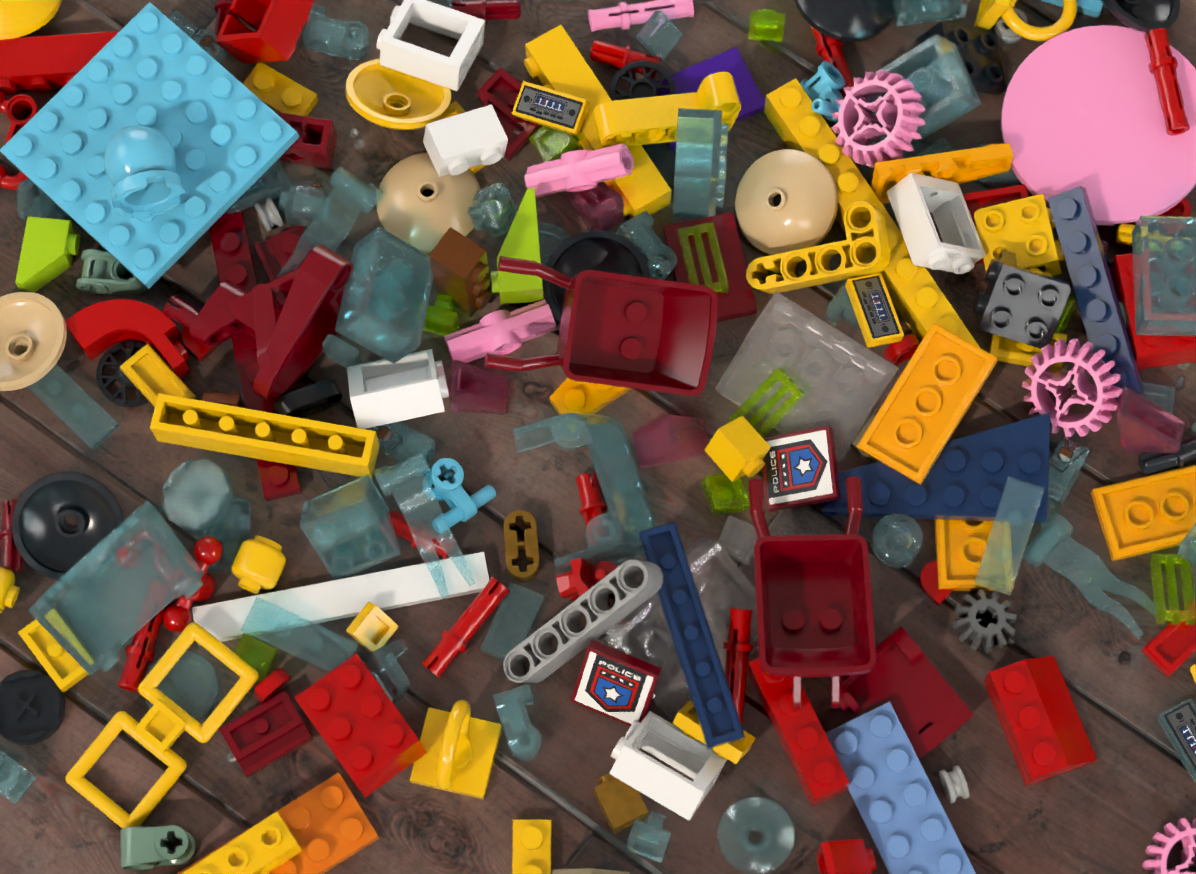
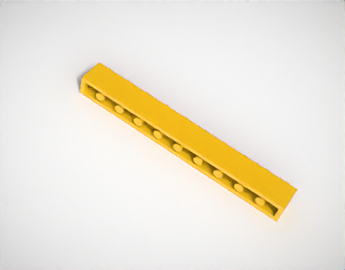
[764,78,980,348]

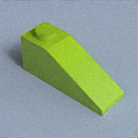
[491,188,544,305]

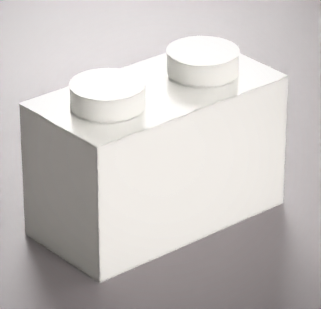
[423,104,508,177]

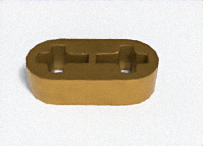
[504,510,540,582]

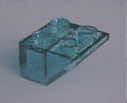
[300,475,401,580]

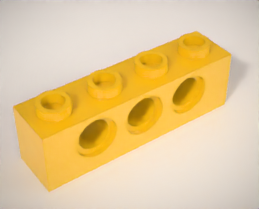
[182,812,303,874]

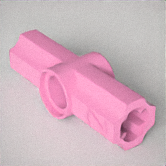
[525,144,634,197]
[444,299,557,367]

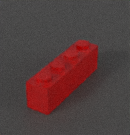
[0,31,120,95]
[747,658,850,807]

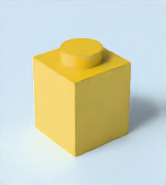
[704,416,771,482]

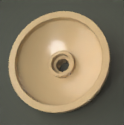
[735,149,838,255]
[376,153,483,253]
[0,292,67,391]

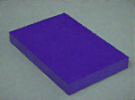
[653,47,765,150]

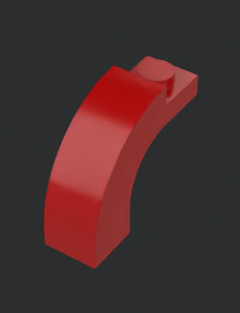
[65,299,191,379]

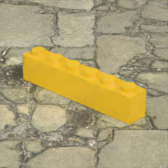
[523,25,671,224]
[150,393,380,479]

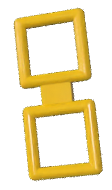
[66,622,259,829]

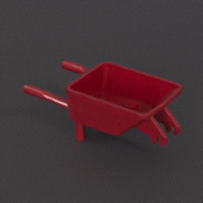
[485,256,718,396]
[748,476,876,709]

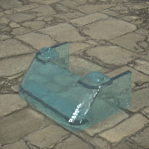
[512,413,657,575]

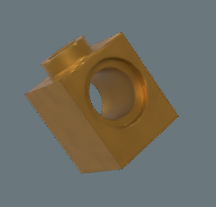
[594,773,649,835]

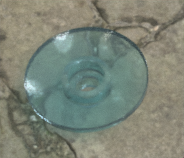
[718,797,794,874]

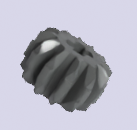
[952,589,1017,654]

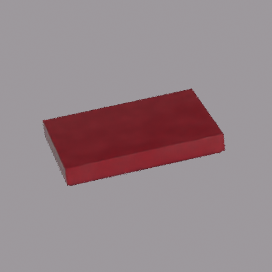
[663,212,757,322]

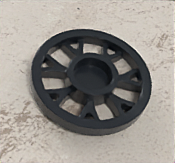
[610,61,676,101]
[96,341,159,408]

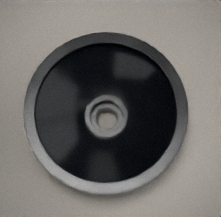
[794,0,894,42]
[1100,0,1180,33]
[543,230,651,324]
[12,471,125,581]

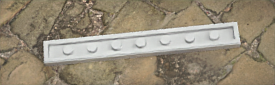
[192,552,489,646]

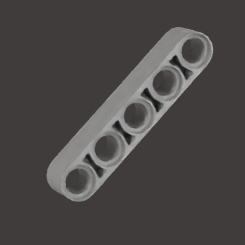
[503,560,663,683]

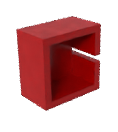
[215,0,314,64]

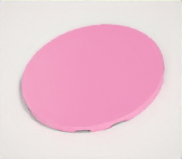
[1000,25,1196,226]

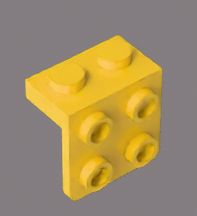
[974,194,1065,275]

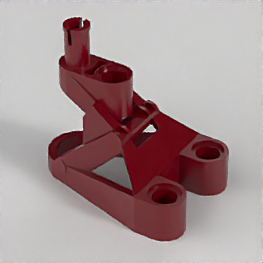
[164,244,367,404]

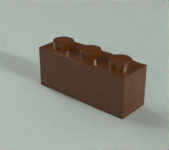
[429,227,492,317]

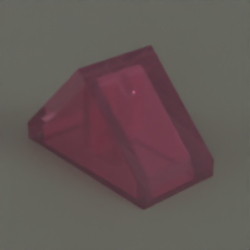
[565,182,624,231]
[449,360,510,415]
[1116,387,1185,453]
[632,415,709,469]

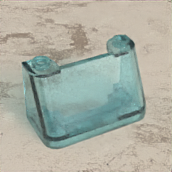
[28,499,204,676]

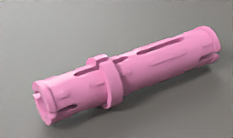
[588,0,694,32]

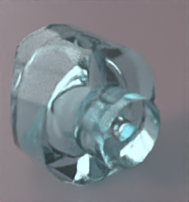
[467,183,518,237]
[871,513,923,569]

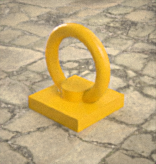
[974,0,1077,41]
[410,700,502,800]

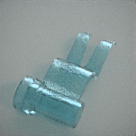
[275,165,383,279]
[373,451,476,599]
[1021,512,1161,639]

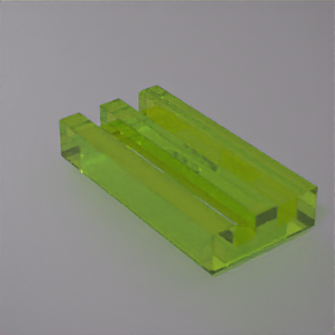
[678,222,729,293]
[728,368,806,438]
[1150,554,1196,625]

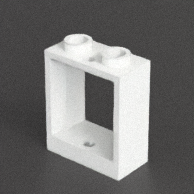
[376,0,485,91]
[887,172,986,274]
[347,349,449,429]
[609,711,727,820]

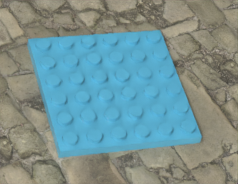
[0,2,299,289]

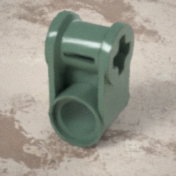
[76,249,147,296]
[120,825,197,870]

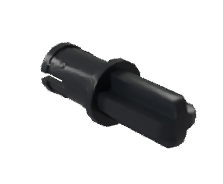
[1138,437,1196,474]

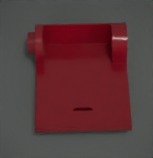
[839,626,974,760]

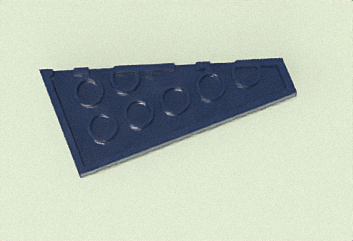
[823,412,1050,523]

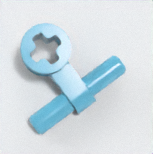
[800,61,845,123]
[422,458,496,533]

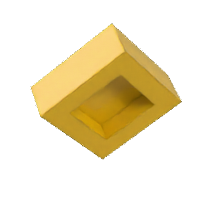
[346,601,399,655]

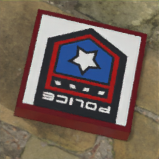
[763,426,841,512]
[571,639,662,726]

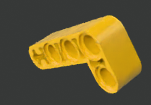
[593,72,741,148]
[746,201,890,294]

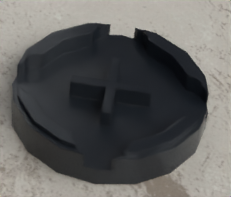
[0,670,66,745]

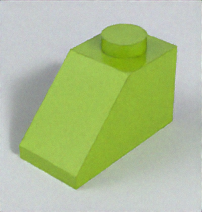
[15,216,80,293]

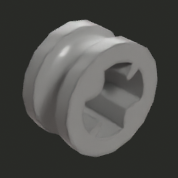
[994,8,1028,44]
[254,197,284,233]
[939,765,969,804]

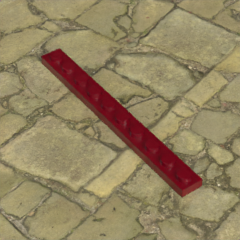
[209,207,302,501]

